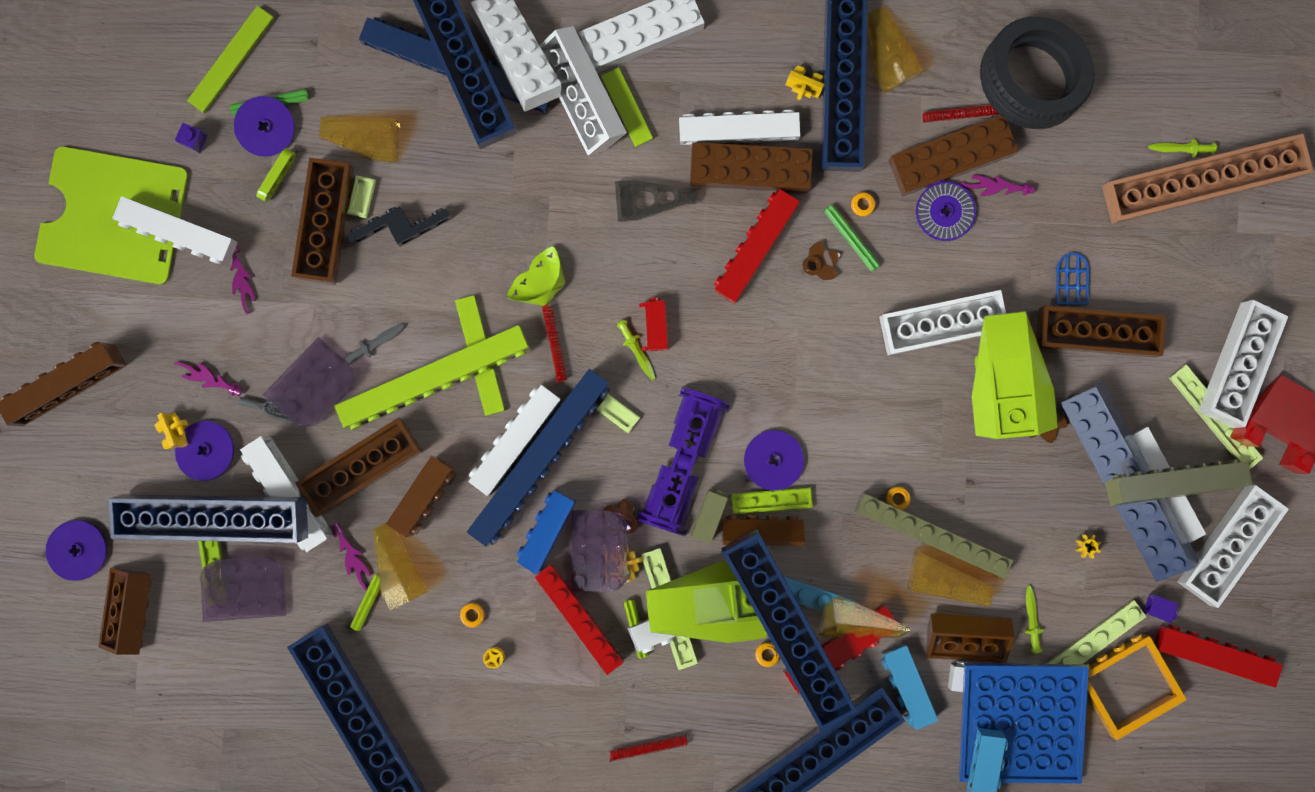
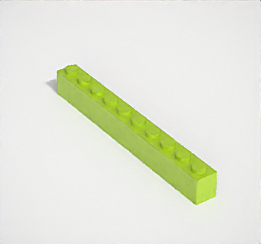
[335,325,530,430]

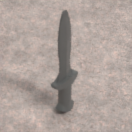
[345,324,404,364]

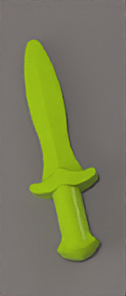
[1148,139,1218,158]
[617,320,655,380]
[1024,585,1044,655]

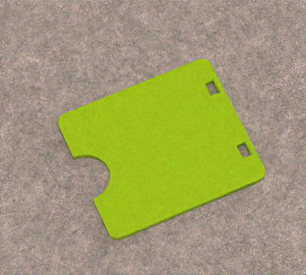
[34,147,188,285]

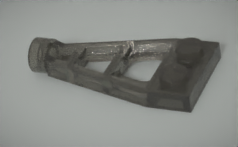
[615,180,697,222]

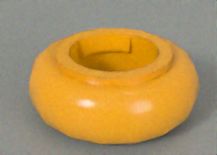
[851,192,876,217]
[886,486,911,510]
[460,603,485,628]
[755,642,780,667]

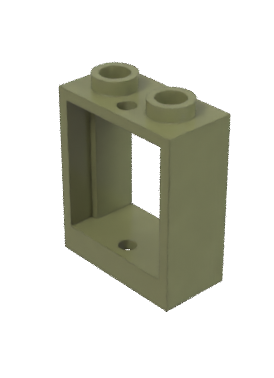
[691,488,728,544]

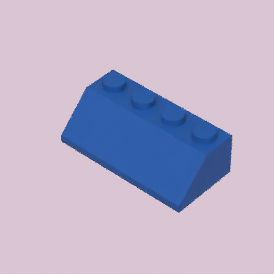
[516,490,576,575]

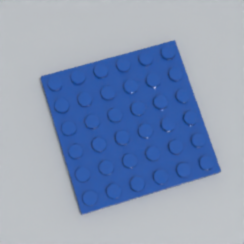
[959,663,1089,784]

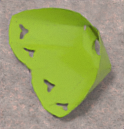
[507,246,566,306]

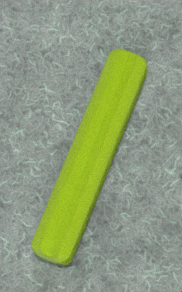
[350,574,385,631]
[624,599,648,659]

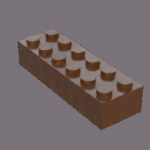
[888,115,1018,197]
[690,142,812,193]
[291,157,354,285]
[1037,306,1166,358]
[0,341,127,426]
[295,418,423,517]

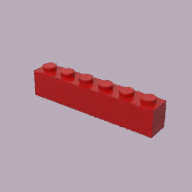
[714,189,800,304]
[534,564,624,675]
[783,604,899,694]
[1154,624,1283,688]

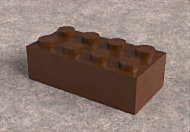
[386,456,457,537]

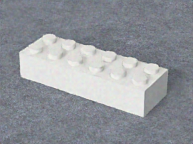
[470,0,561,112]
[578,0,704,73]
[539,26,627,155]
[879,290,1006,356]
[1198,300,1288,428]
[240,436,336,552]
[1177,485,1289,608]

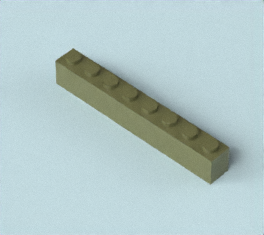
[1105,459,1253,506]
[854,494,1013,579]

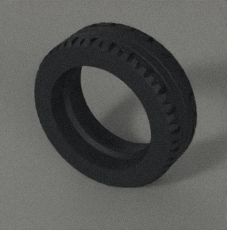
[980,16,1095,129]

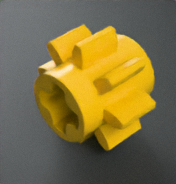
[1075,534,1101,559]

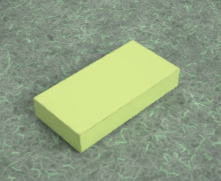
[347,175,376,219]
[596,394,640,433]

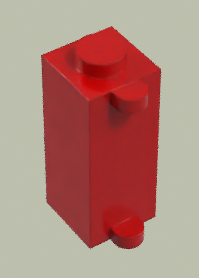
[639,298,668,351]

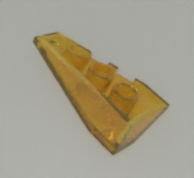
[867,6,923,94]
[319,117,400,163]
[372,523,428,611]
[817,597,910,637]

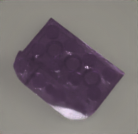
[263,337,355,427]
[572,510,630,593]
[200,556,286,622]

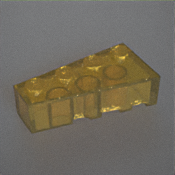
[907,550,994,607]

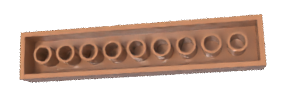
[1102,134,1314,224]

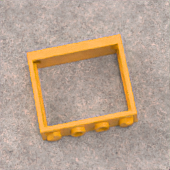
[1087,634,1187,740]

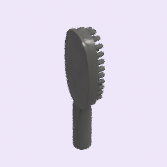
[239,397,301,422]

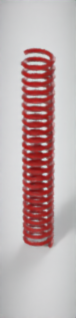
[922,104,1000,123]
[541,304,568,383]
[609,735,687,762]

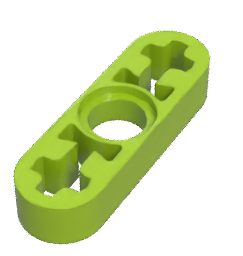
[256,148,296,202]

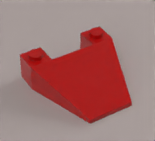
[1230,375,1315,474]

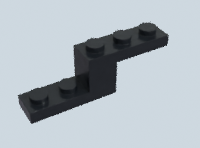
[347,207,453,247]

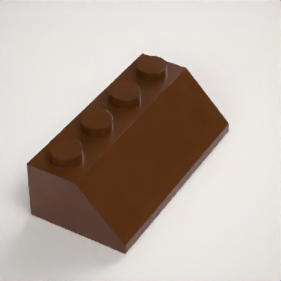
[722,515,805,546]
[98,568,152,655]
[926,614,1015,663]

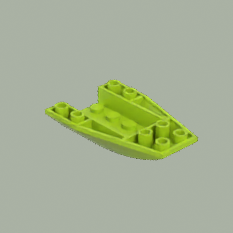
[972,311,1058,439]
[646,561,767,643]

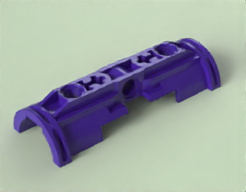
[637,387,730,536]

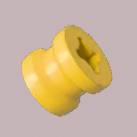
[483,647,505,669]

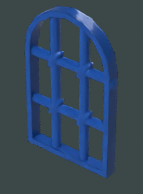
[1055,253,1089,305]

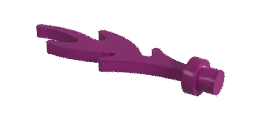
[959,175,1034,196]
[230,245,255,315]
[174,362,243,396]
[331,522,371,591]

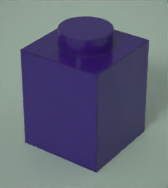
[174,123,208,153]
[1143,594,1178,623]

